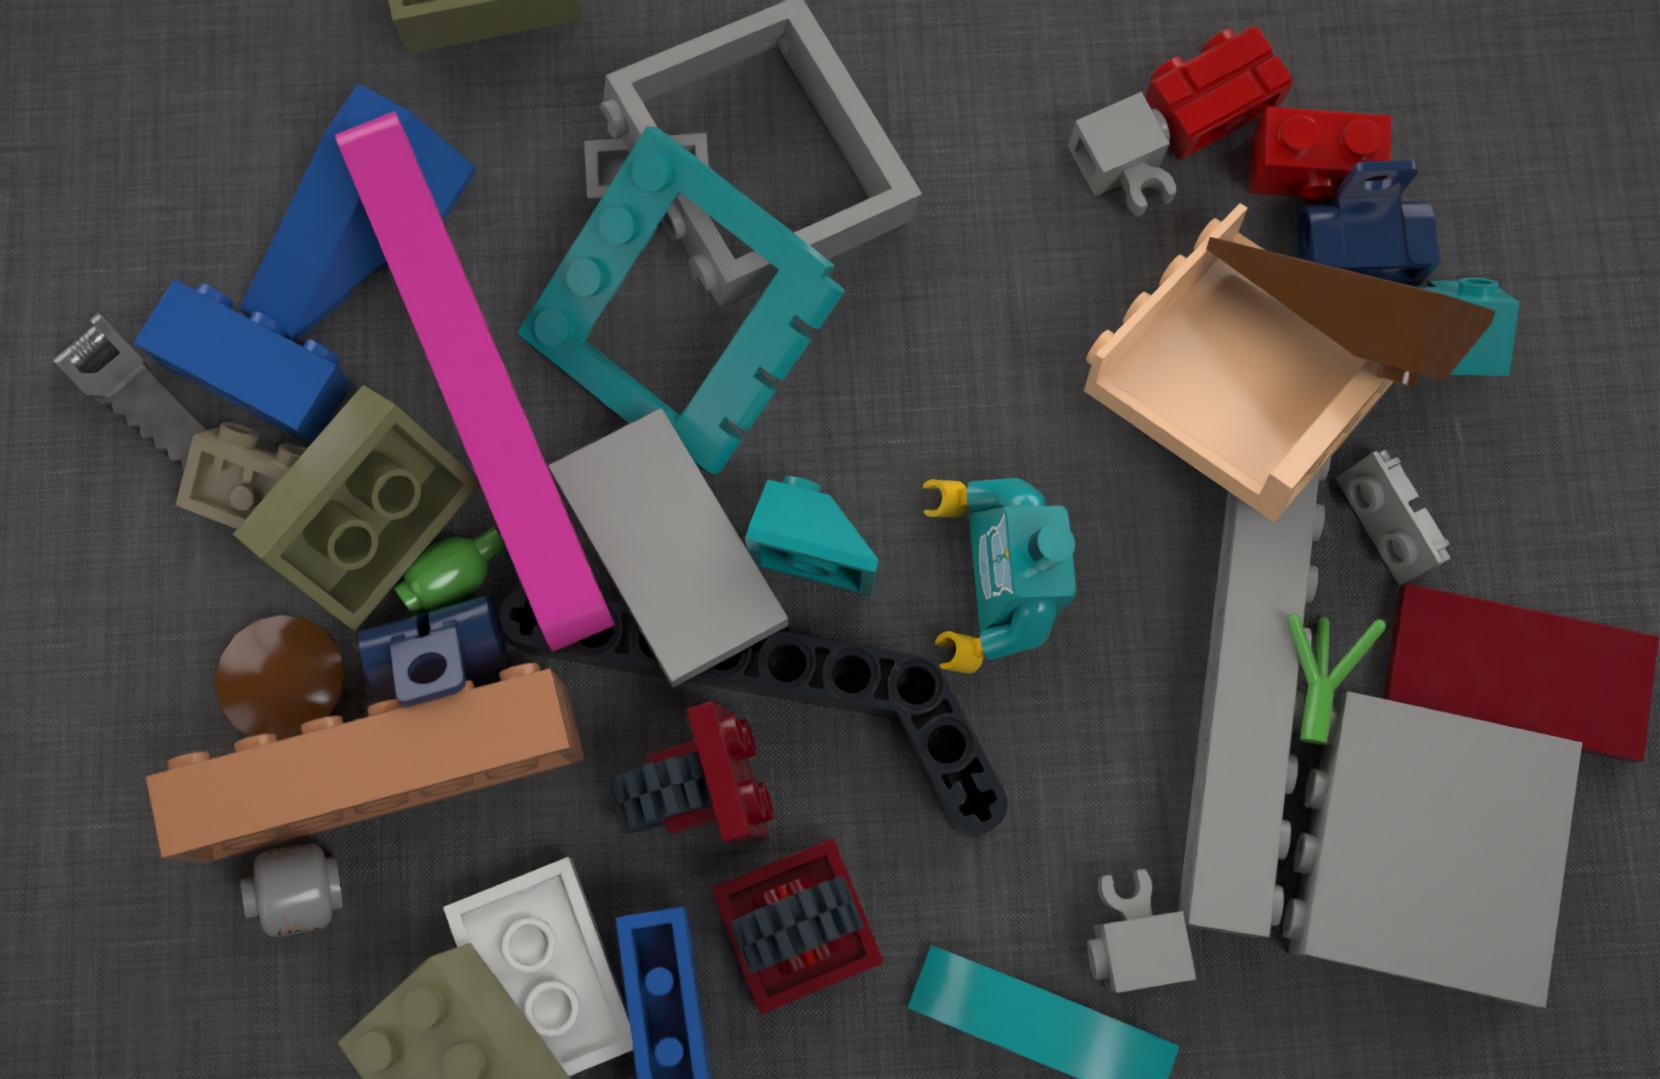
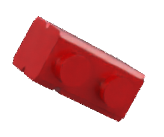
[1145,25,1293,160]

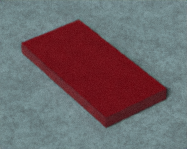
[1382,583,1659,763]

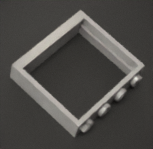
[599,0,922,309]

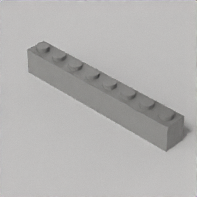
[1178,457,1331,938]

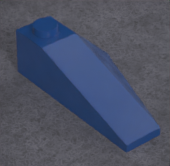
[239,83,477,342]

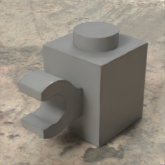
[1068,92,1176,217]
[1087,869,1196,993]

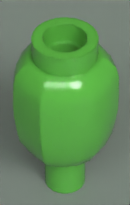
[393,527,507,616]

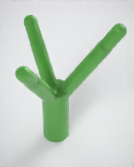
[1287,614,1386,744]

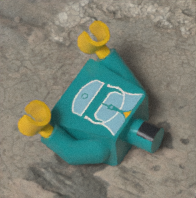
[923,478,1076,674]

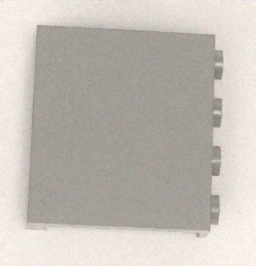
[1283,691,1582,1008]

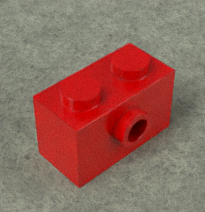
[1249,107,1391,200]

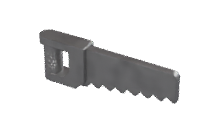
[53,313,206,471]

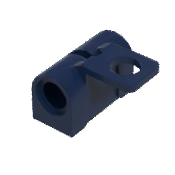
[1296,160,1440,285]
[358,595,510,707]

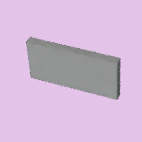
[548,408,788,688]

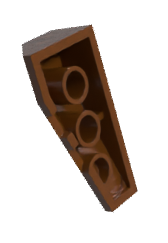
[1206,237,1496,387]

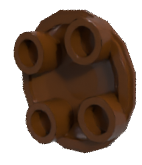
[215,615,345,741]

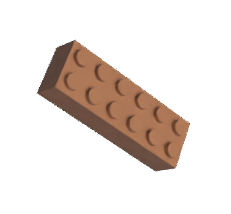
[146,663,585,864]

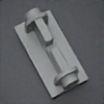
[1335,449,1451,586]

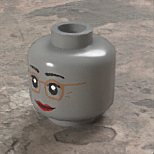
[240,843,343,937]

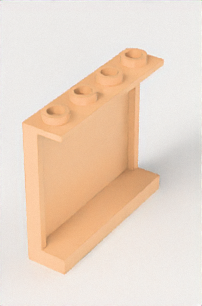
[1084,203,1394,523]

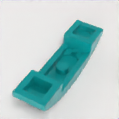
[907,945,1180,1079]

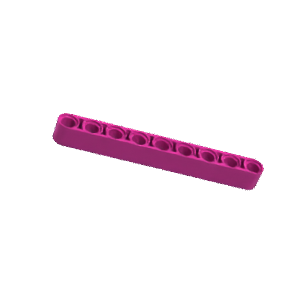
[335,111,614,652]

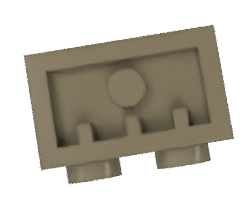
[175,422,307,529]

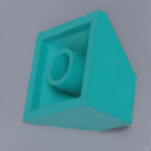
[745,476,879,597]

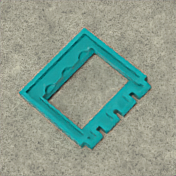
[517,126,845,475]

